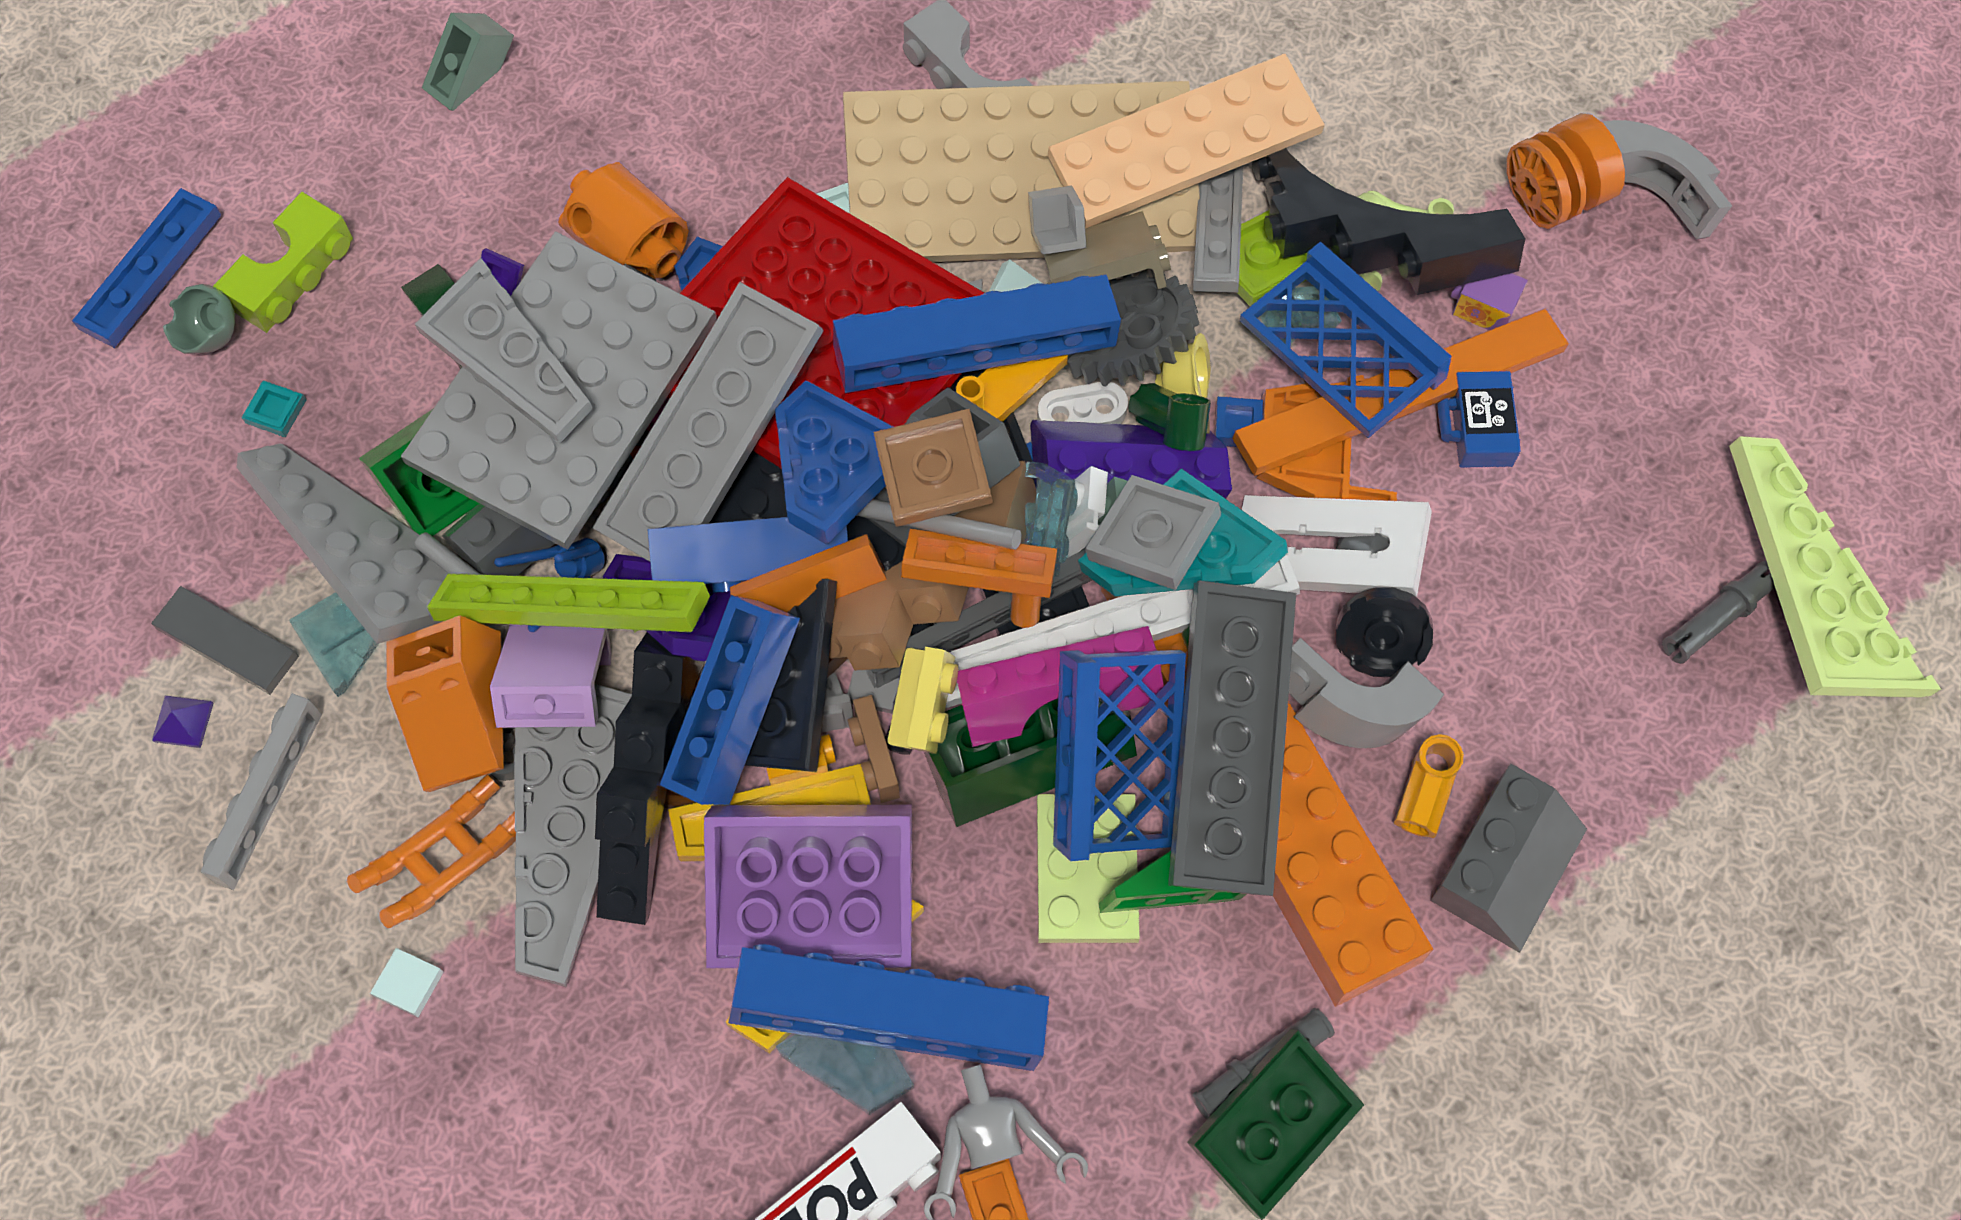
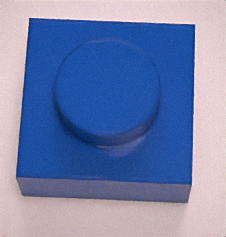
[1214,396,1263,447]

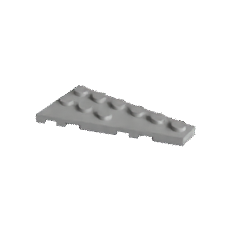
[237,443,449,644]

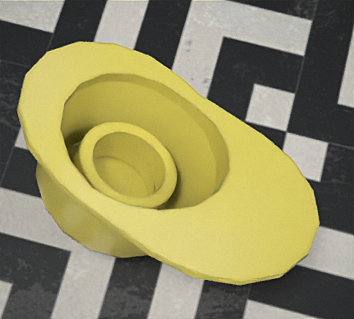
[1155,333,1211,434]

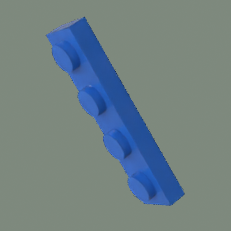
[72,188,221,348]

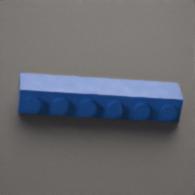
[833,274,1121,393]
[728,944,1049,1071]

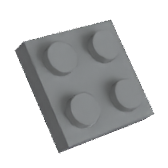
[1085,475,1221,590]

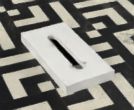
[1242,495,1432,597]

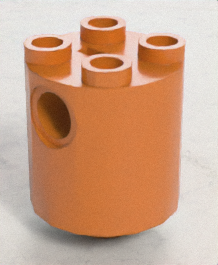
[558,162,689,279]

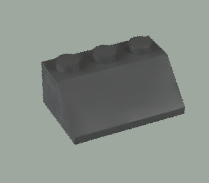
[1430,763,1587,953]

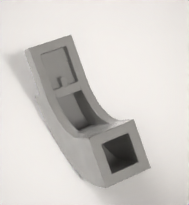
[1603,120,1732,239]
[1289,638,1444,748]

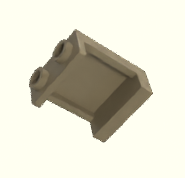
[1044,211,1171,290]

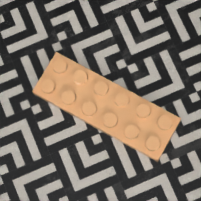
[1048,54,1325,229]

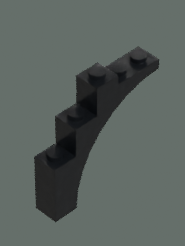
[1252,148,1526,295]
[595,632,705,925]

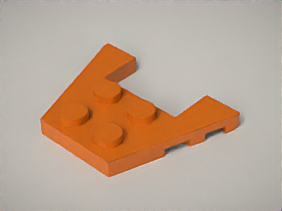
[1257,375,1397,501]

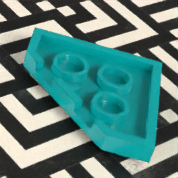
[1078,469,1288,596]

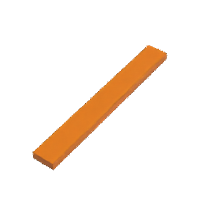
[1232,308,1569,476]

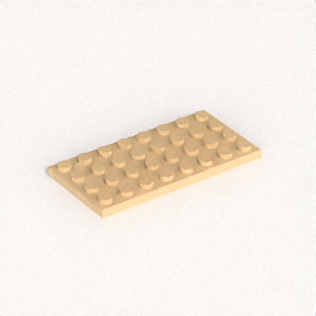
[843,81,1200,262]

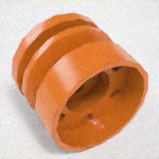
[1507,113,1625,229]

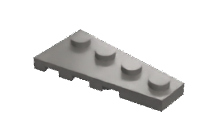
[415,258,592,443]

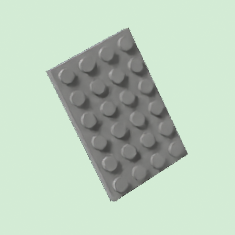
[401,231,717,550]

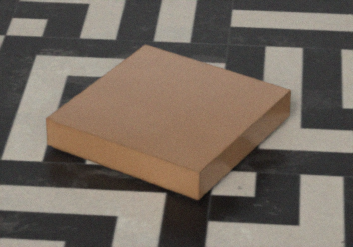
[873,409,993,527]

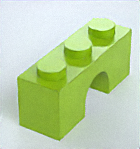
[213,192,353,333]

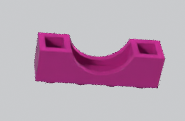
[957,626,1164,747]

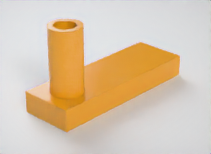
[956,355,1068,422]

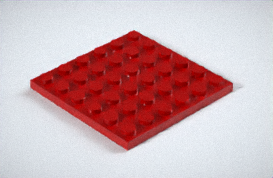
[667,177,984,469]

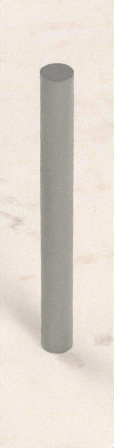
[856,499,1022,550]

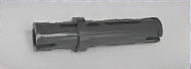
[1662,561,1776,664]
[1192,1008,1335,1120]

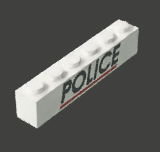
[755,1102,941,1220]

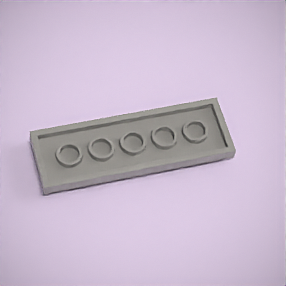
[593,282,823,561]

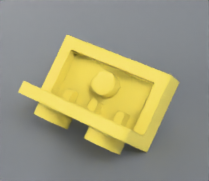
[888,647,958,754]

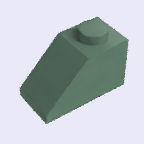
[422,13,514,111]

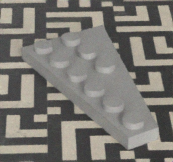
[514,684,632,987]

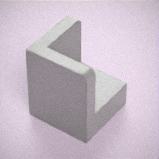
[1028,185,1086,254]

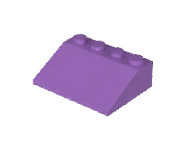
[704,805,912,968]

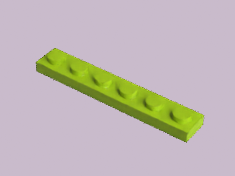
[427,574,710,632]

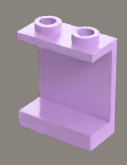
[490,624,611,728]

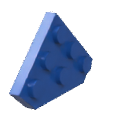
[775,380,893,544]

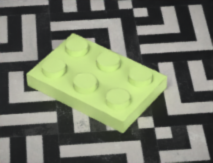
[1037,794,1140,943]

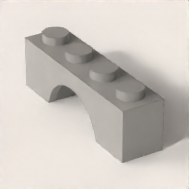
[903,0,1033,89]

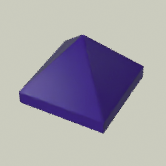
[481,248,524,296]
[152,695,214,748]

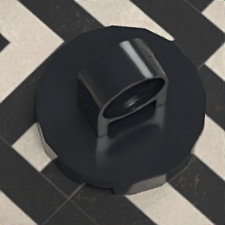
[1336,587,1433,677]

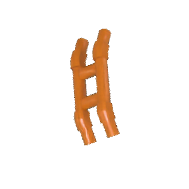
[347,774,516,928]

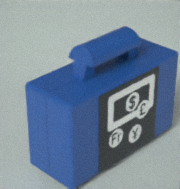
[1437,371,1521,468]

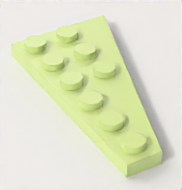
[1729,436,1941,697]

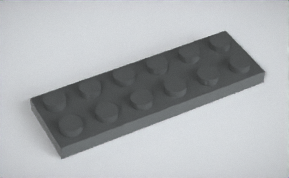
[1168,581,1296,896]

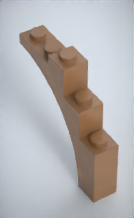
[829,461,1039,671]

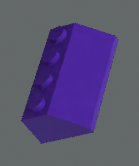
[1030,420,1232,507]

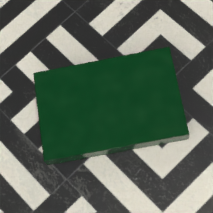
[1187,1029,1364,1220]

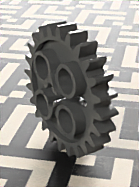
[1063,269,1200,387]

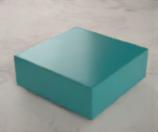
[241,380,307,438]

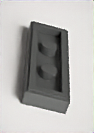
[151,586,299,695]

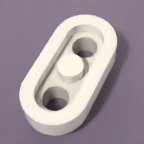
[1037,382,1128,424]

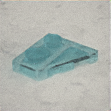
[1025,461,1078,577]
[289,592,379,697]
[776,1034,914,1115]

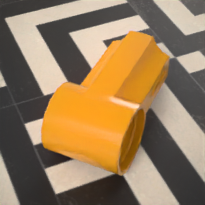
[1394,734,1464,838]

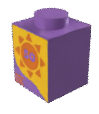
[1451,273,1528,331]

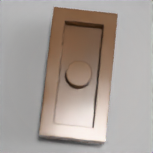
[847,695,900,803]

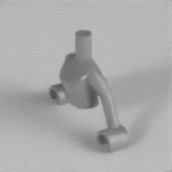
[924,1065,1088,1220]

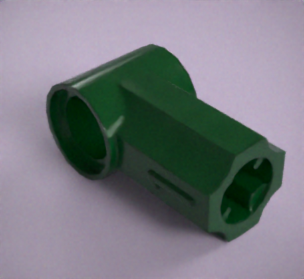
[1129,383,1211,451]

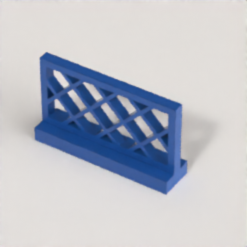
[1240,242,1452,438]
[1053,650,1186,861]

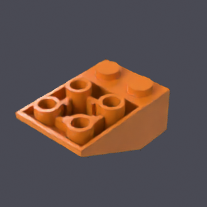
[386,615,504,792]

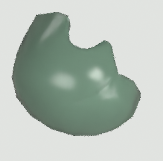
[163,284,235,354]

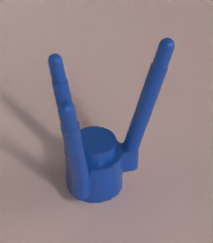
[494,538,605,632]

